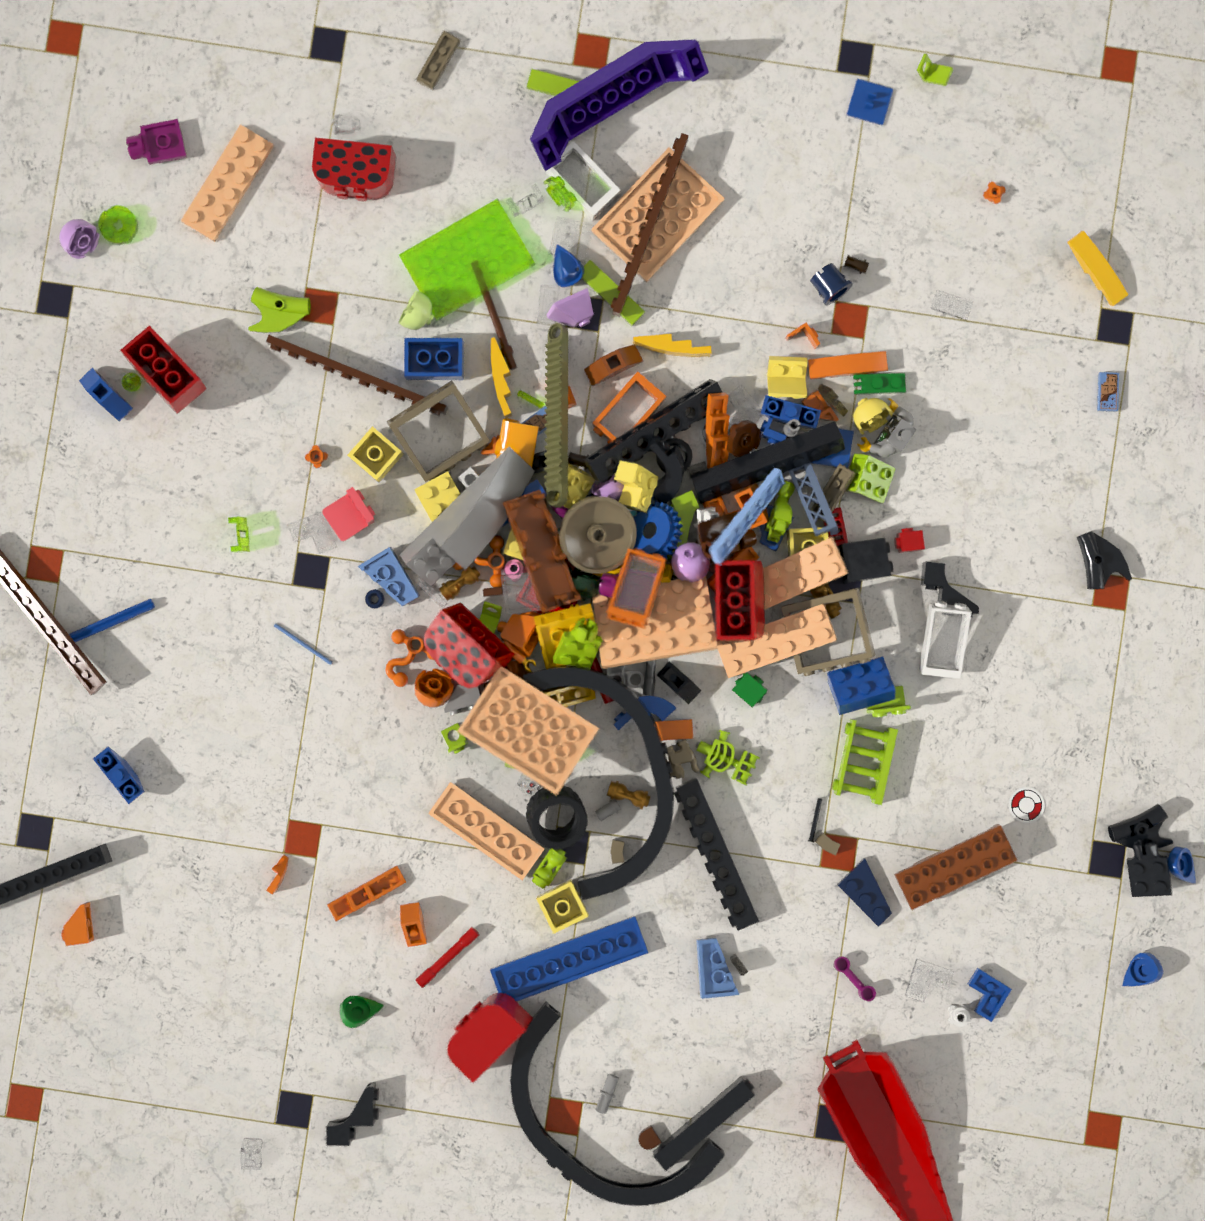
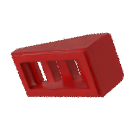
[823,507,848,546]

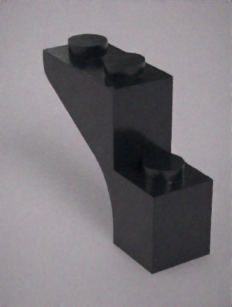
[920,561,979,618]
[326,1082,379,1146]

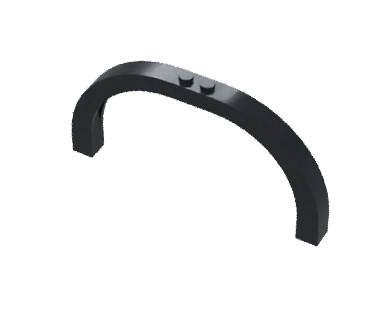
[522,666,674,900]
[510,1001,725,1206]

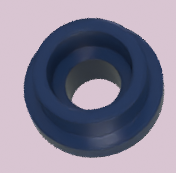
[365,589,385,609]

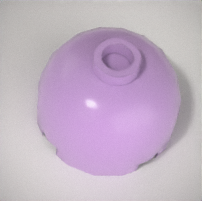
[59,219,99,259]
[590,473,624,502]
[671,543,710,582]

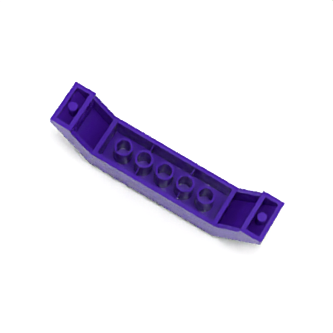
[530,39,709,171]

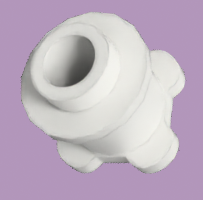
[948,1005,970,1027]

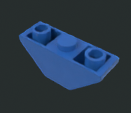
[79,367,133,421]
[760,395,821,429]
[93,747,145,804]

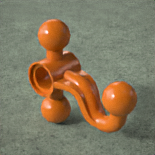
[452,535,507,587]
[385,629,434,687]

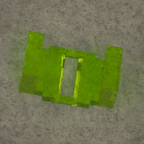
[228,516,250,553]

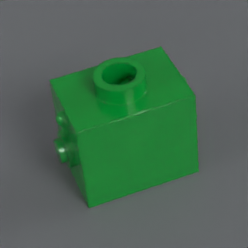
[732,672,768,708]

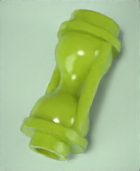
[532,849,567,889]

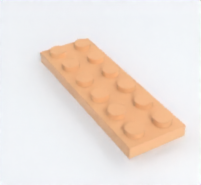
[181,124,274,242]
[763,537,848,609]
[717,604,837,678]
[428,782,545,881]

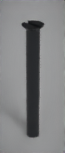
[808,798,822,843]

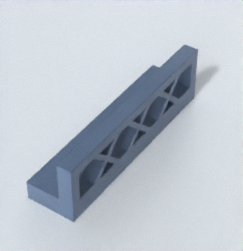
[789,463,838,536]

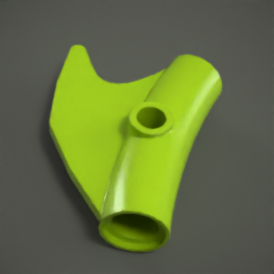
[248,287,311,333]

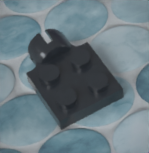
[1127,839,1173,897]

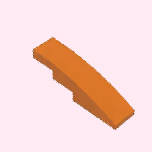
[808,351,888,380]
[706,392,730,469]
[327,866,406,922]

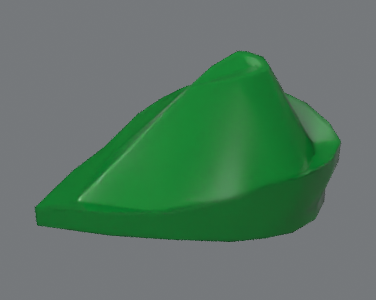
[339,996,384,1028]

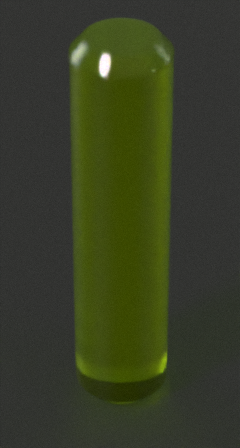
[517,390,544,409]

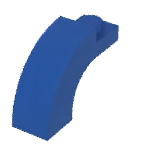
[613,696,676,730]

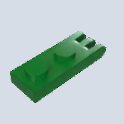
[853,373,906,395]

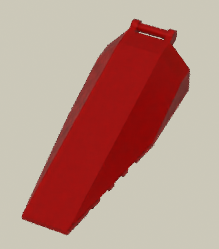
[817,1039,953,1221]

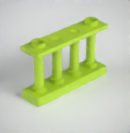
[832,719,898,805]

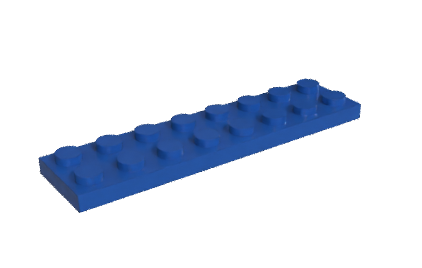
[490,916,648,1001]

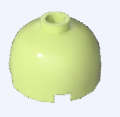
[399,291,434,330]

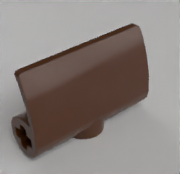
[698,511,757,558]

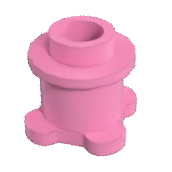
[504,559,527,582]

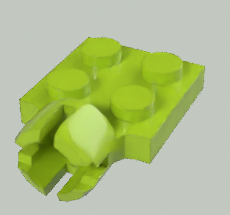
[553,618,602,668]

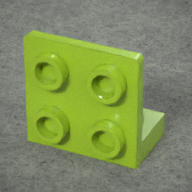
[846,453,895,503]
[866,686,911,717]

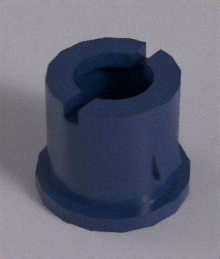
[810,263,853,306]

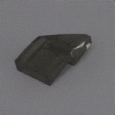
[818,384,848,417]

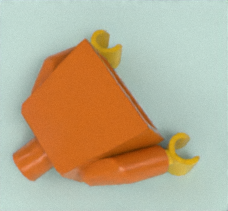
[497,611,540,673]

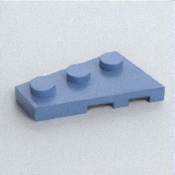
[358,547,420,606]
[696,938,739,999]

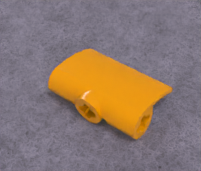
[495,418,539,468]

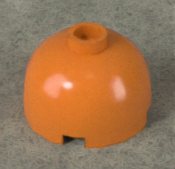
[414,669,454,708]

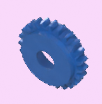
[633,502,683,559]

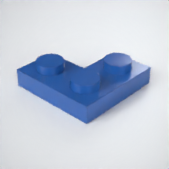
[968,968,1012,1022]

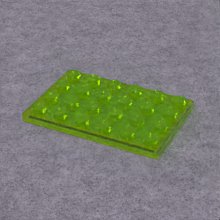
[399,199,535,321]

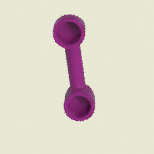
[834,956,876,1002]

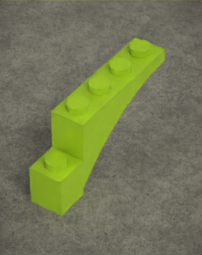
[655,490,700,577]

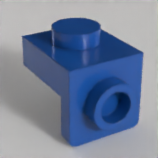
[760,417,787,445]

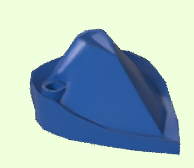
[553,244,585,287]
[1168,846,1196,884]
[1122,952,1164,987]

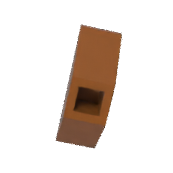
[584,344,643,387]

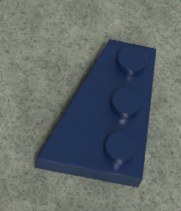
[837,858,892,927]

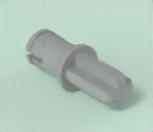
[783,419,800,439]
[596,1074,619,1114]

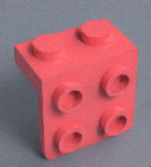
[322,487,375,541]

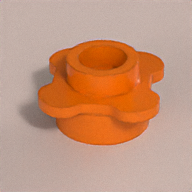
[983,182,1006,204]
[305,445,328,468]

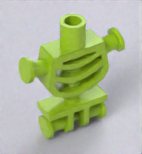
[696,730,760,786]

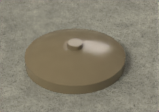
[559,496,636,574]

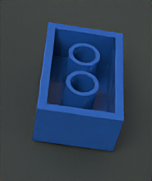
[404,338,464,380]
[827,656,896,715]

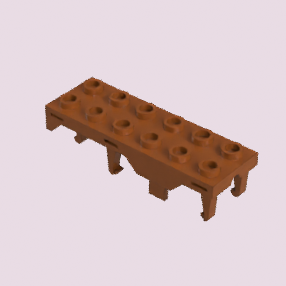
[503,490,581,613]
[894,824,1018,910]

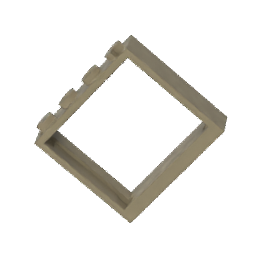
[387,380,490,482]
[781,588,875,676]

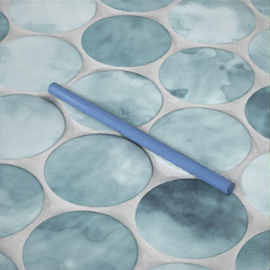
[274,623,332,665]

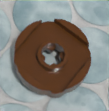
[726,420,762,458]

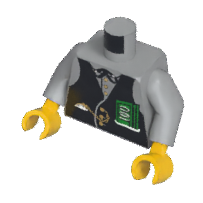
[857,398,916,457]

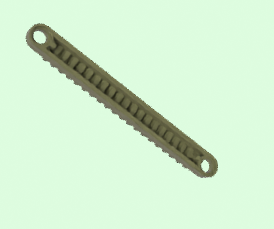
[544,323,568,507]

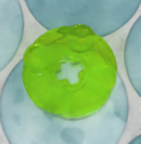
[544,176,577,212]
[98,205,138,245]

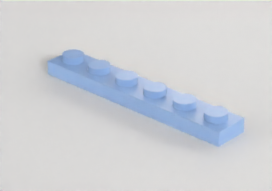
[709,468,785,565]

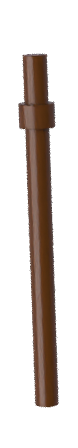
[471,262,517,370]

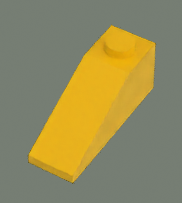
[541,686,596,707]

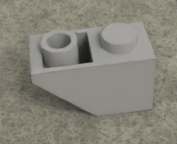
[444,685,481,715]

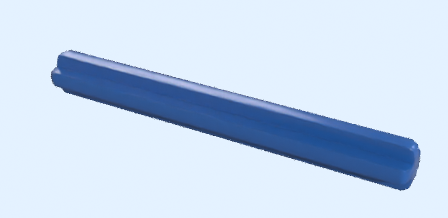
[69,599,155,642]

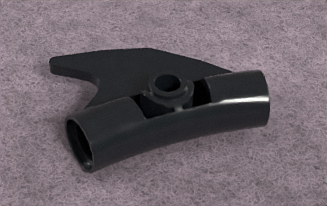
[1076,531,1132,589]
[1108,804,1173,849]

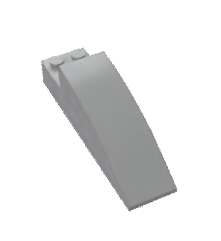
[400,446,535,586]

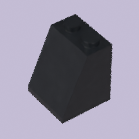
[837,538,893,584]

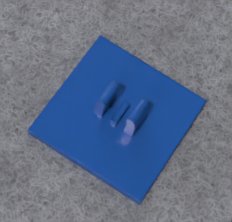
[847,79,893,126]

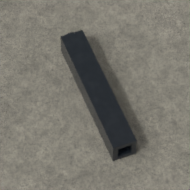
[653,1076,755,1171]

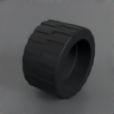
[526,785,588,850]

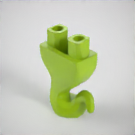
[765,481,795,543]

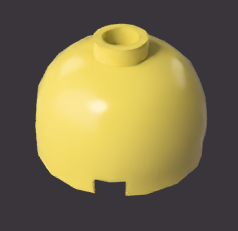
[853,398,893,435]

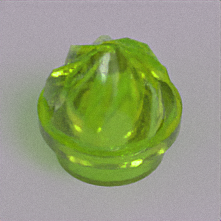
[122,373,141,392]

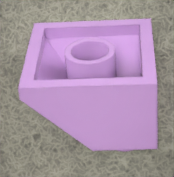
[547,288,594,328]

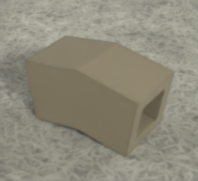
[815,832,841,855]
[611,839,624,864]

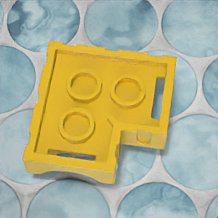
[534,604,597,669]

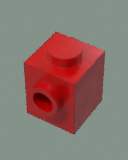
[894,528,925,553]

